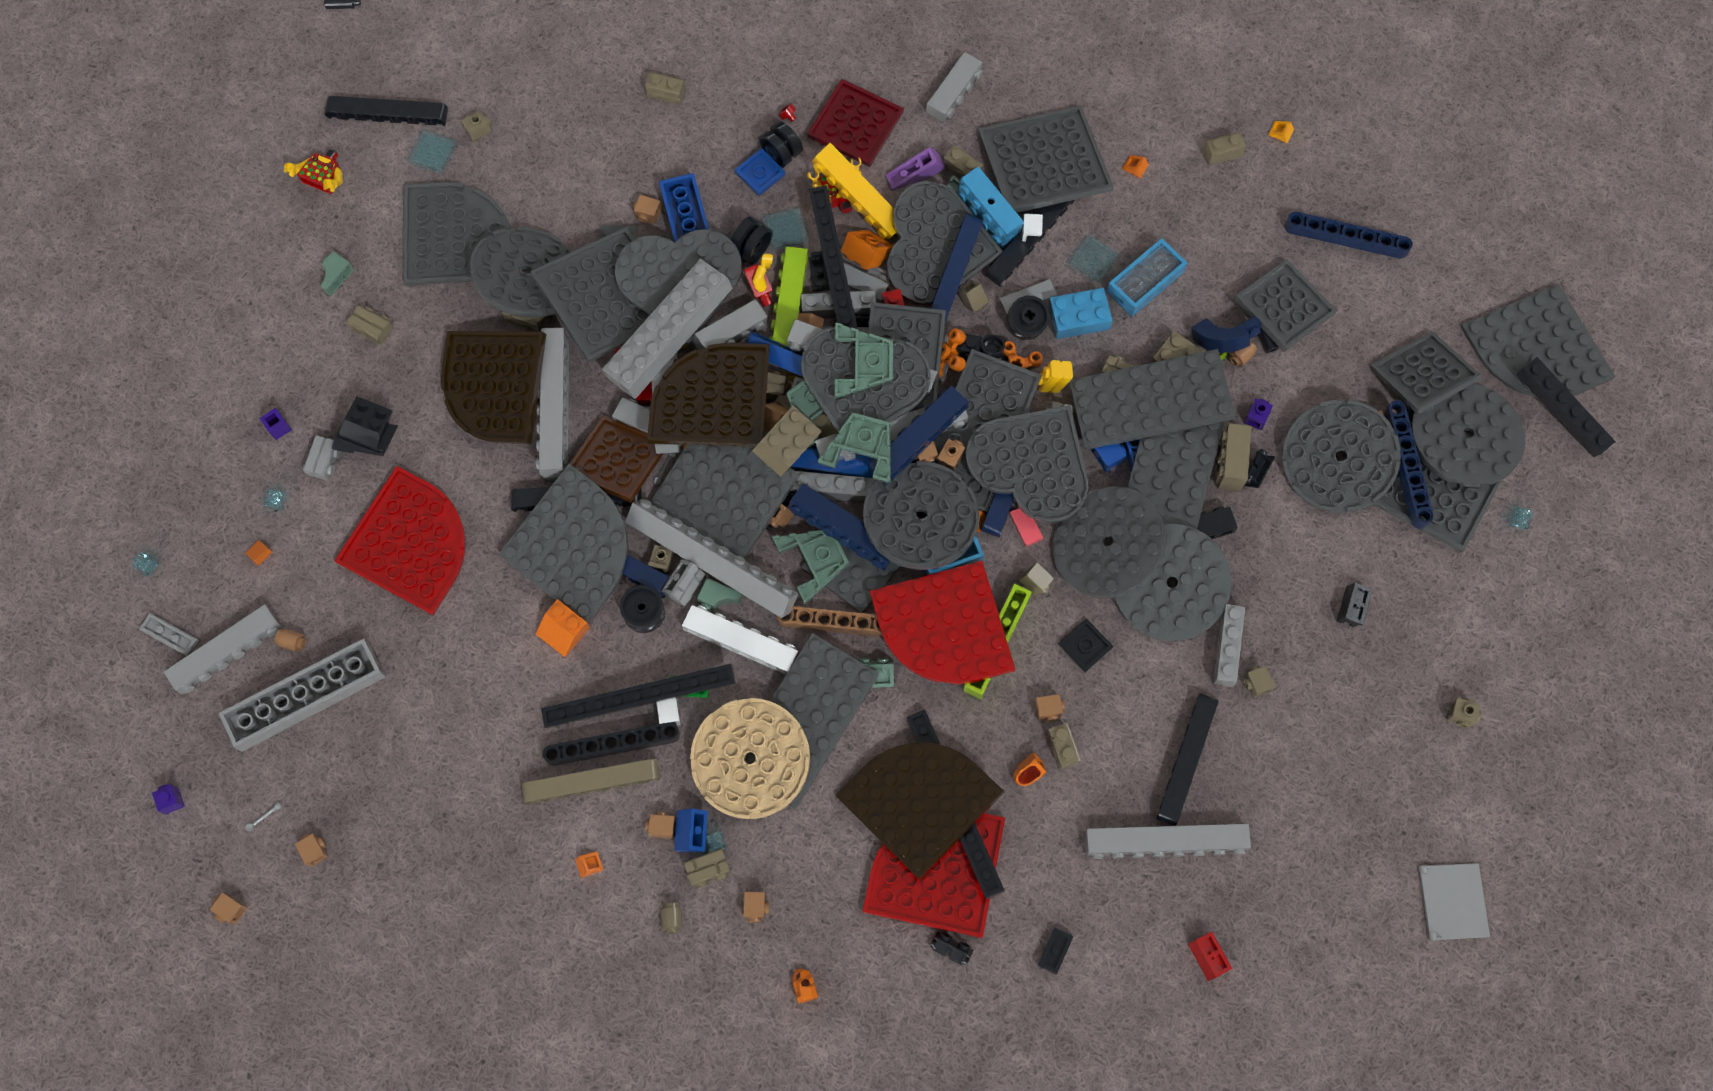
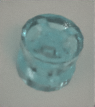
[263,489,287,510]
[1510,507,1533,530]
[133,552,159,576]
[706,831,728,853]

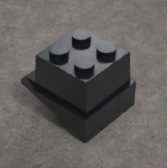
[331,396,398,456]

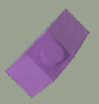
[886,147,945,190]

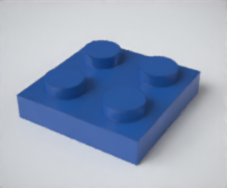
[735,148,785,196]

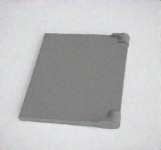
[1418,863,1490,941]

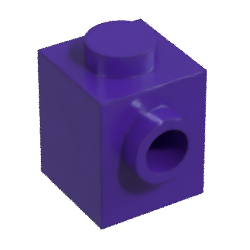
[1244,398,1273,430]
[259,408,292,440]
[152,784,185,815]

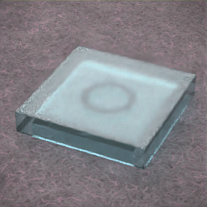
[409,131,457,173]
[764,208,808,251]
[1069,235,1120,283]

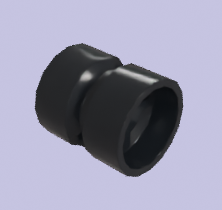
[980,334,1005,360]

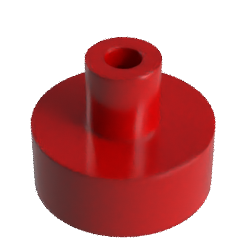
[778,103,796,122]

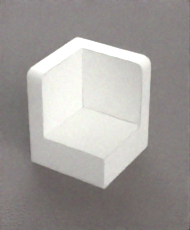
[1022,214,1043,242]
[657,698,681,725]

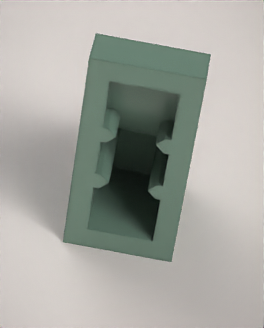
[321,251,354,297]
[697,578,743,611]

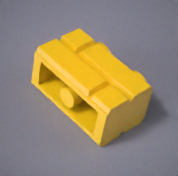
[1038,360,1073,393]

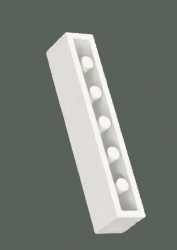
[682,605,799,675]

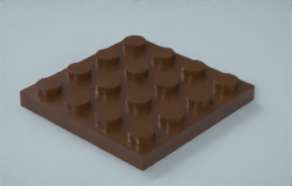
[570,415,664,503]

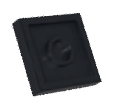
[1058,619,1114,673]

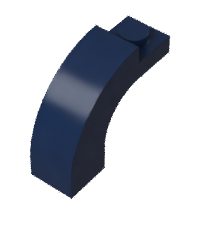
[1191,316,1261,353]

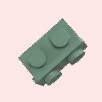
[858,657,894,688]

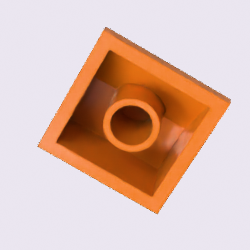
[841,229,894,270]
[536,599,590,657]

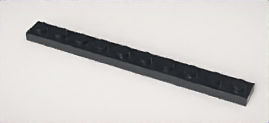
[809,185,858,329]
[541,664,736,728]
[907,709,1005,900]

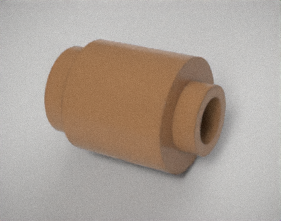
[1229,341,1257,367]
[274,628,306,652]

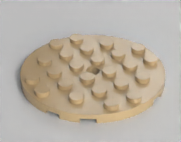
[690,698,810,819]

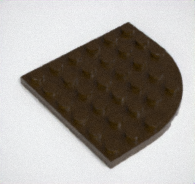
[441,331,547,444]
[647,343,770,447]
[835,742,1004,880]

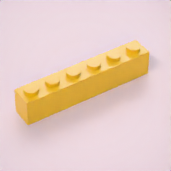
[812,143,896,240]

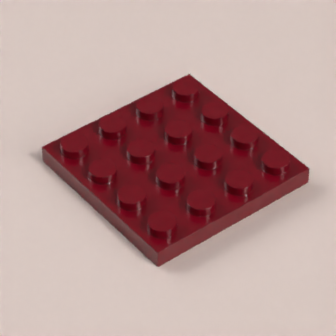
[807,79,904,167]

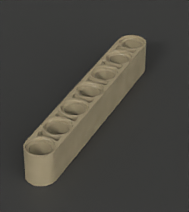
[521,759,660,805]

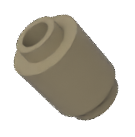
[661,903,682,934]

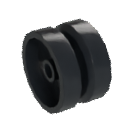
[758,120,803,168]
[731,216,773,264]
[1006,295,1050,340]
[620,585,665,633]

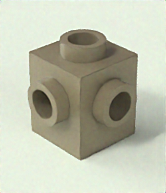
[1447,698,1482,728]

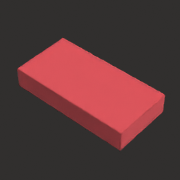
[1009,508,1043,547]

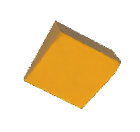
[1268,121,1294,143]

